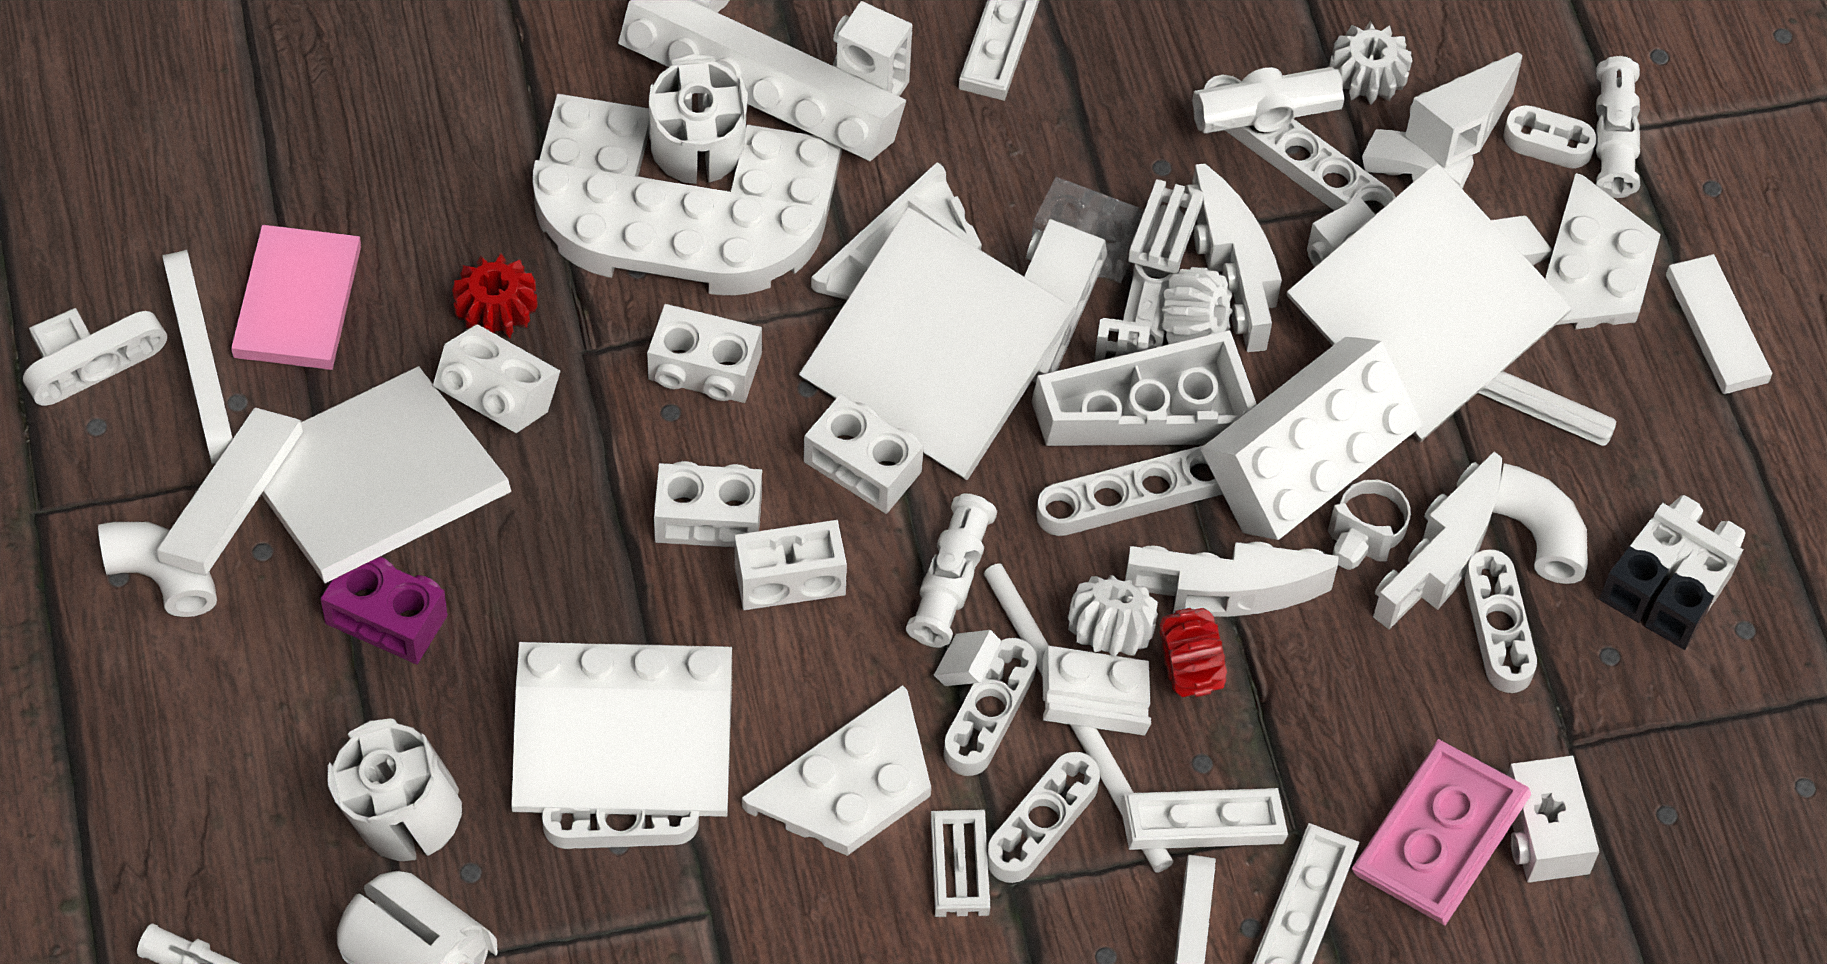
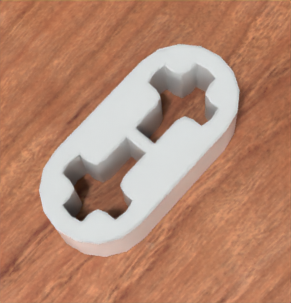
[1503,105,1597,168]

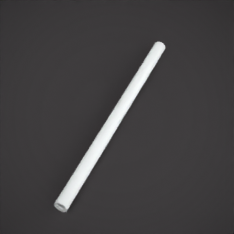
[984,564,1173,872]

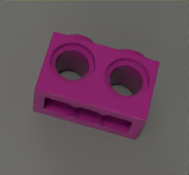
[321,556,448,665]

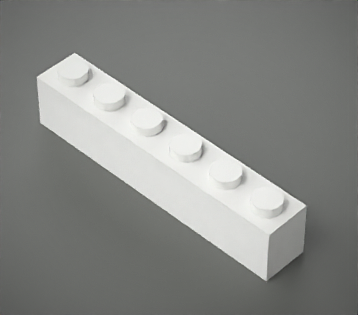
[618,0,906,161]

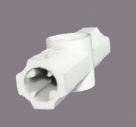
[1192,67,1344,133]
[1123,205,1185,350]

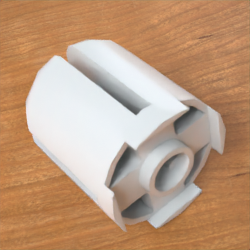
[649,54,748,184]
[328,718,462,861]
[337,871,497,964]

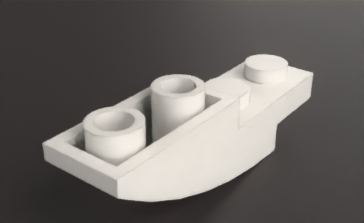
[1185,164,1282,352]
[1373,452,1502,629]
[1125,542,1339,617]

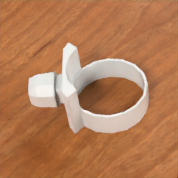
[1328,480,1411,570]

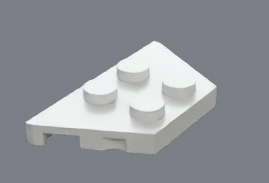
[811,162,982,300]
[1545,173,1661,329]
[742,685,931,856]

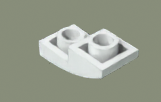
[1362,129,1474,189]

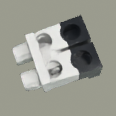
[1599,495,1745,650]

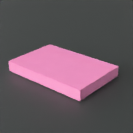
[231,225,361,370]
[1352,739,1531,925]

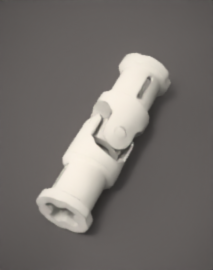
[1596,56,1640,198]
[906,493,997,648]

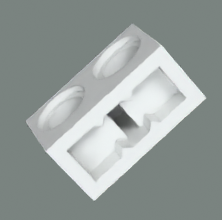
[833,1,912,97]
[647,304,762,403]
[433,324,560,433]
[804,394,924,514]
[654,461,762,547]
[734,520,847,610]

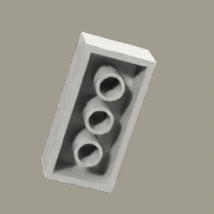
[1201,336,1422,540]

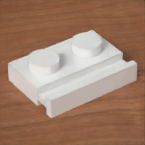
[1042,646,1151,735]

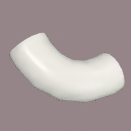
[1493,463,1588,584]
[98,522,217,617]

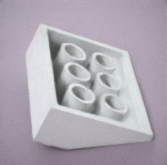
[512,642,732,817]

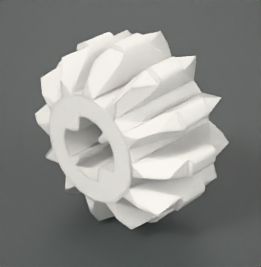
[1329,21,1412,105]
[1161,267,1233,344]
[1068,575,1158,657]

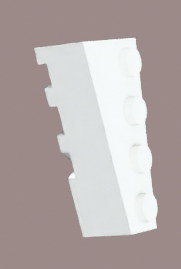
[1031,330,1257,446]

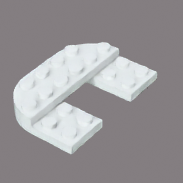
[533,94,842,295]

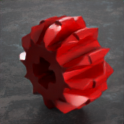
[452,253,538,338]
[1159,608,1227,698]

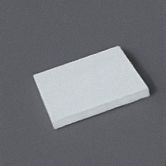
[1287,162,1572,442]
[799,207,1077,480]
[261,366,511,583]

